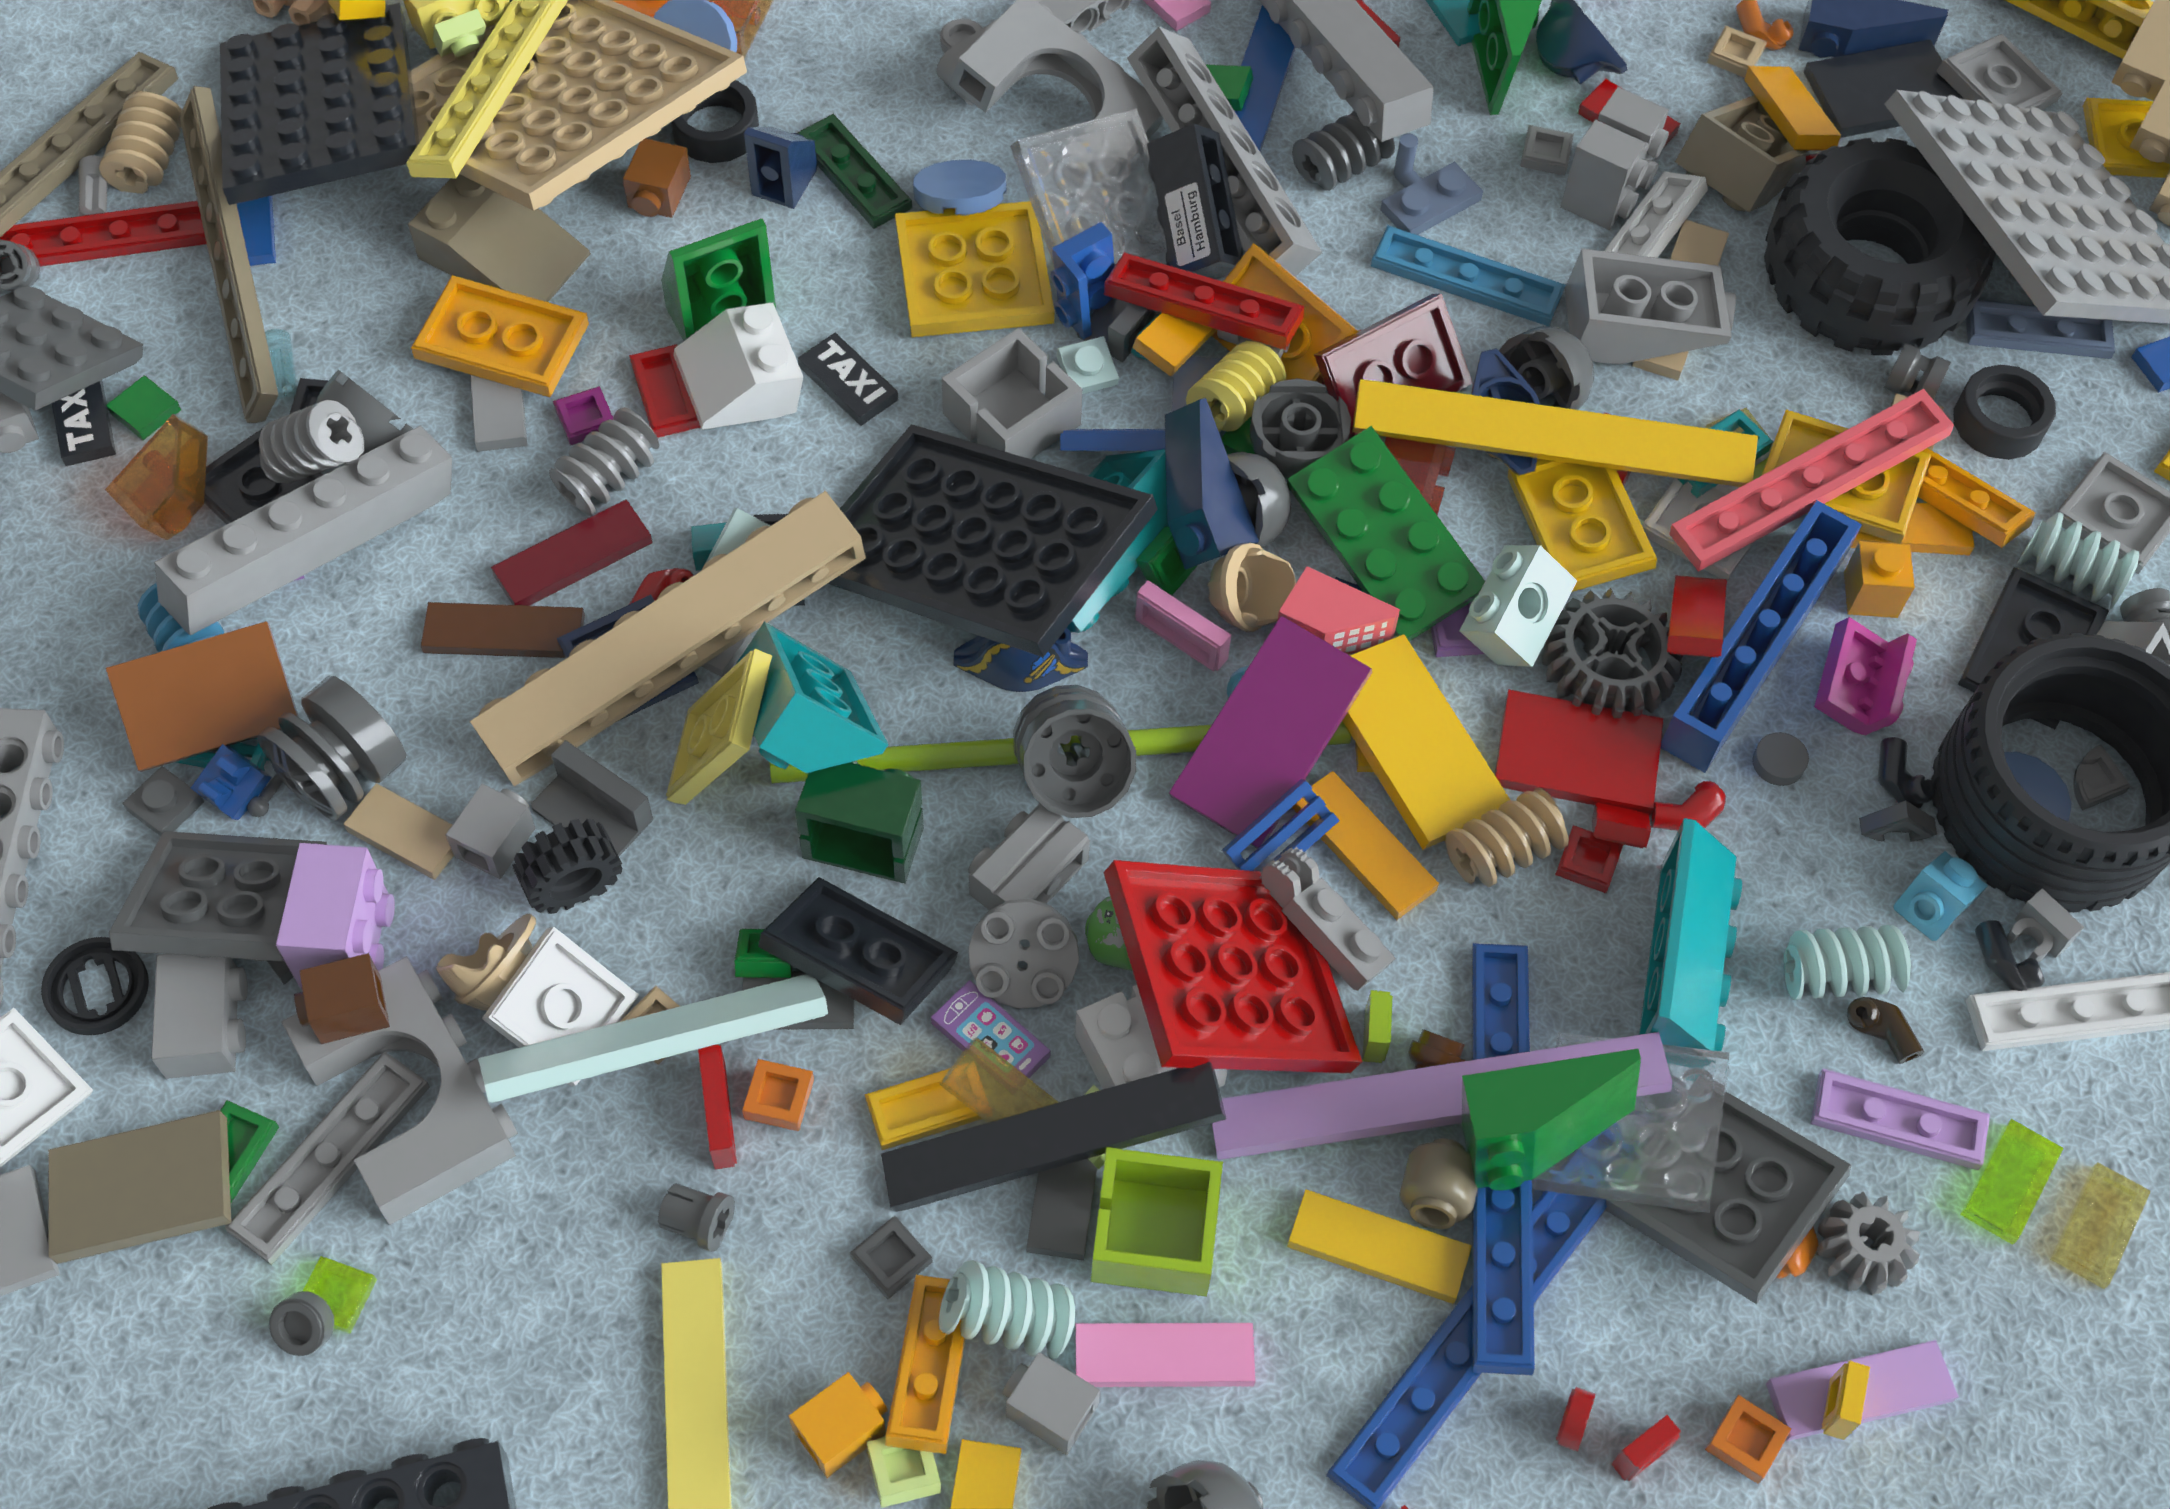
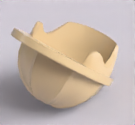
[1207,543,1296,632]
[436,914,536,1010]

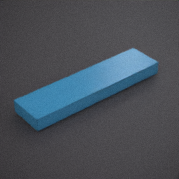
[1370,225,1566,327]

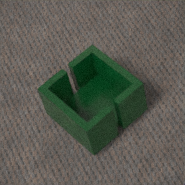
[795,761,924,884]

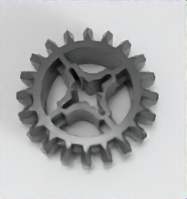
[1541,588,1683,718]

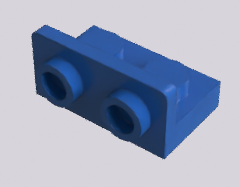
[1050,221,1115,340]

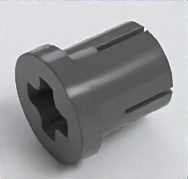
[658,1183,735,1252]

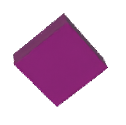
[553,386,613,446]

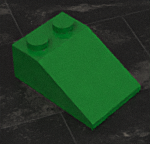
[1467,0,1542,115]
[661,218,776,341]
[1462,1048,1641,1191]

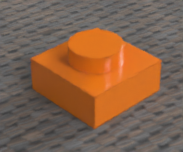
[742,1059,814,1131]
[1705,1395,1792,1484]

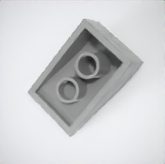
[1565,248,1732,364]

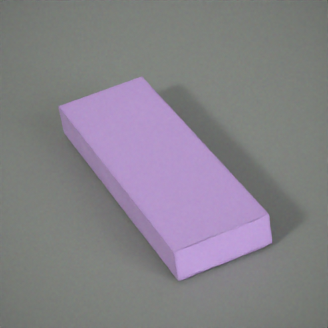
[1810,1069,1990,1170]
[1766,1340,1958,1441]

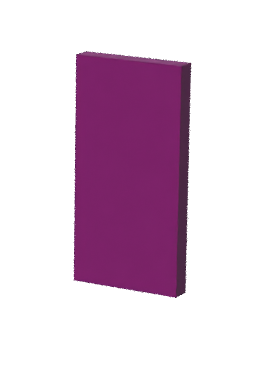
[1169,616,1372,849]

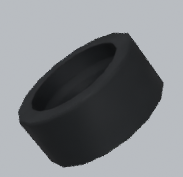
[671,80,759,163]
[1953,364,2056,460]

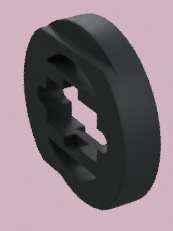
[41,937,149,1035]

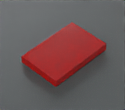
[1495,689,1664,816]

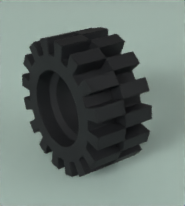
[512,819,623,914]

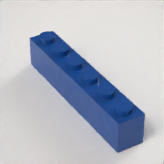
[1660,500,1862,773]

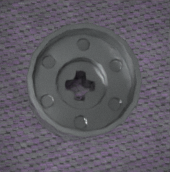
[257,676,407,821]
[1013,685,1136,818]

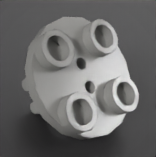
[968,899,1079,1009]

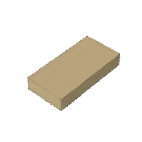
[344,783,454,880]

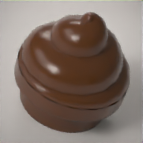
[1408,1029,1465,1069]

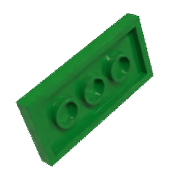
[1287,426,1485,642]

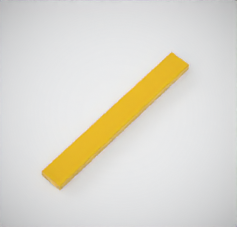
[1352,379,1758,487]

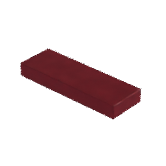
[491,499,653,606]

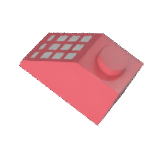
[1277,566,1400,654]

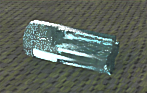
[265,329,297,399]

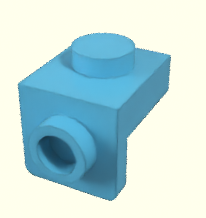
[1894,851,1988,941]

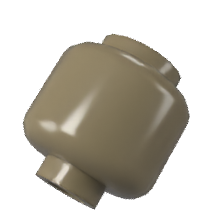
[1400,1138,1478,1229]

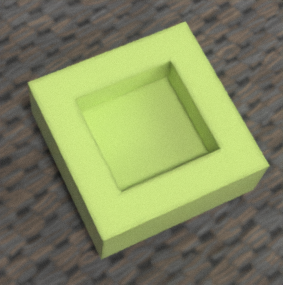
[433,9,486,57]
[867,1437,941,1508]

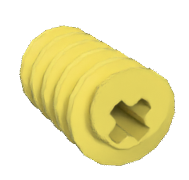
[1186,341,1286,432]

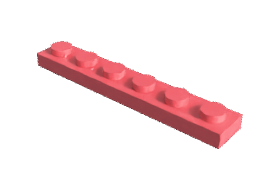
[1669,389,1954,572]

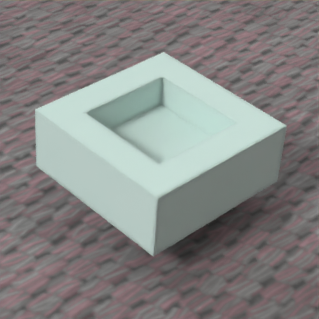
[1057,336,1119,394]

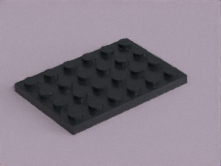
[220,2,419,205]
[827,424,1158,658]

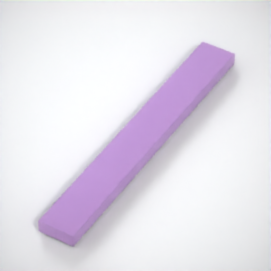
[1212,1032,1672,1160]

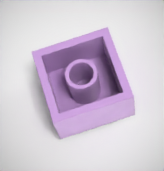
[276,843,395,990]

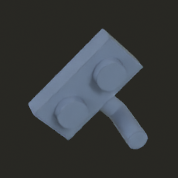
[1380,133,1483,235]

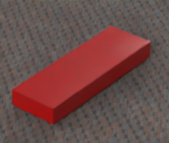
[1667,575,1727,658]

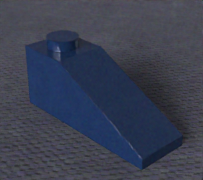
[1798,0,1948,58]
[1165,398,1259,570]

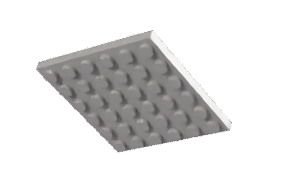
[1885,90,2170,324]

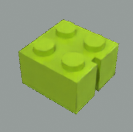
[1091,1147,1223,1297]

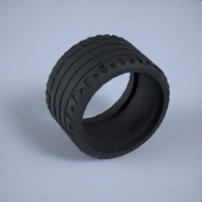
[1931,633,2170,912]

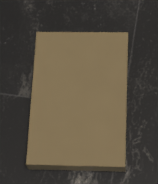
[48,1110,231,1264]

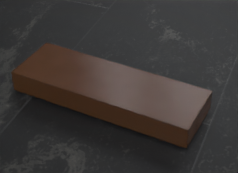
[421,602,585,658]

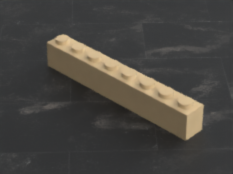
[470,491,866,786]

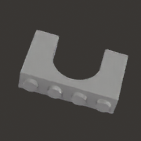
[950,0,1163,197]
[281,956,518,1225]

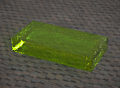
[1960,1119,2064,1245]

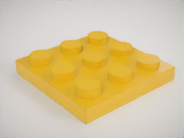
[895,201,1055,338]

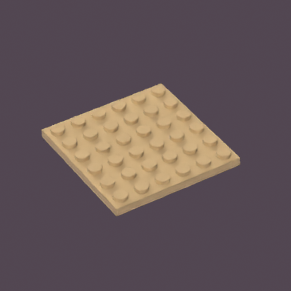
[411,0,747,211]

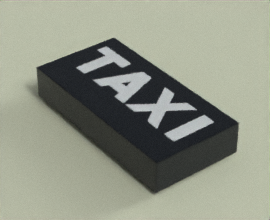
[798,332,898,426]
[52,380,116,466]

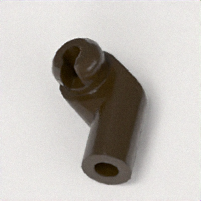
[1847,997,1924,1064]

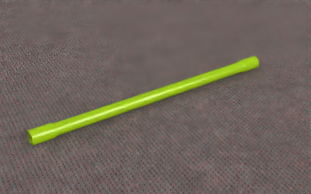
[770,721,1351,784]

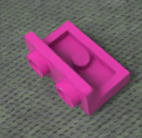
[1814,617,1917,736]

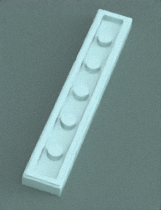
[478,974,828,1103]

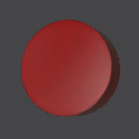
[1556,1387,1596,1452]

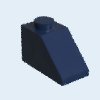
[744,127,817,209]

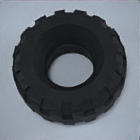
[1764,138,1996,355]

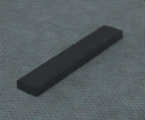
[881,1062,1226,1212]

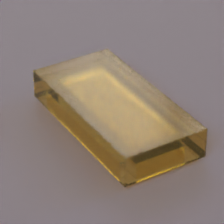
[939,1038,1058,1123]
[2050,1162,2151,1289]

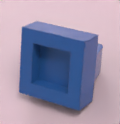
[191,744,272,820]

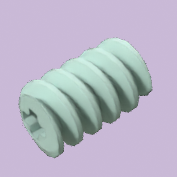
[2017,512,2139,610]
[1784,924,1911,1000]
[939,1260,1075,1360]

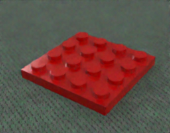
[1103,860,1362,1073]

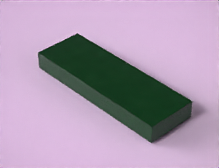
[797,114,912,229]

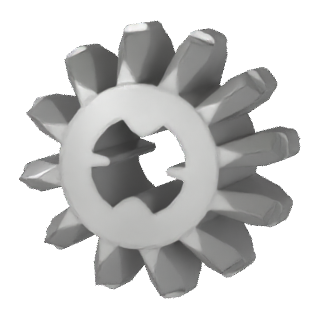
[1817,1191,1920,1295]

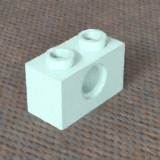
[1459,545,1577,667]

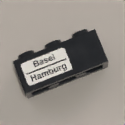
[1147,123,1243,280]

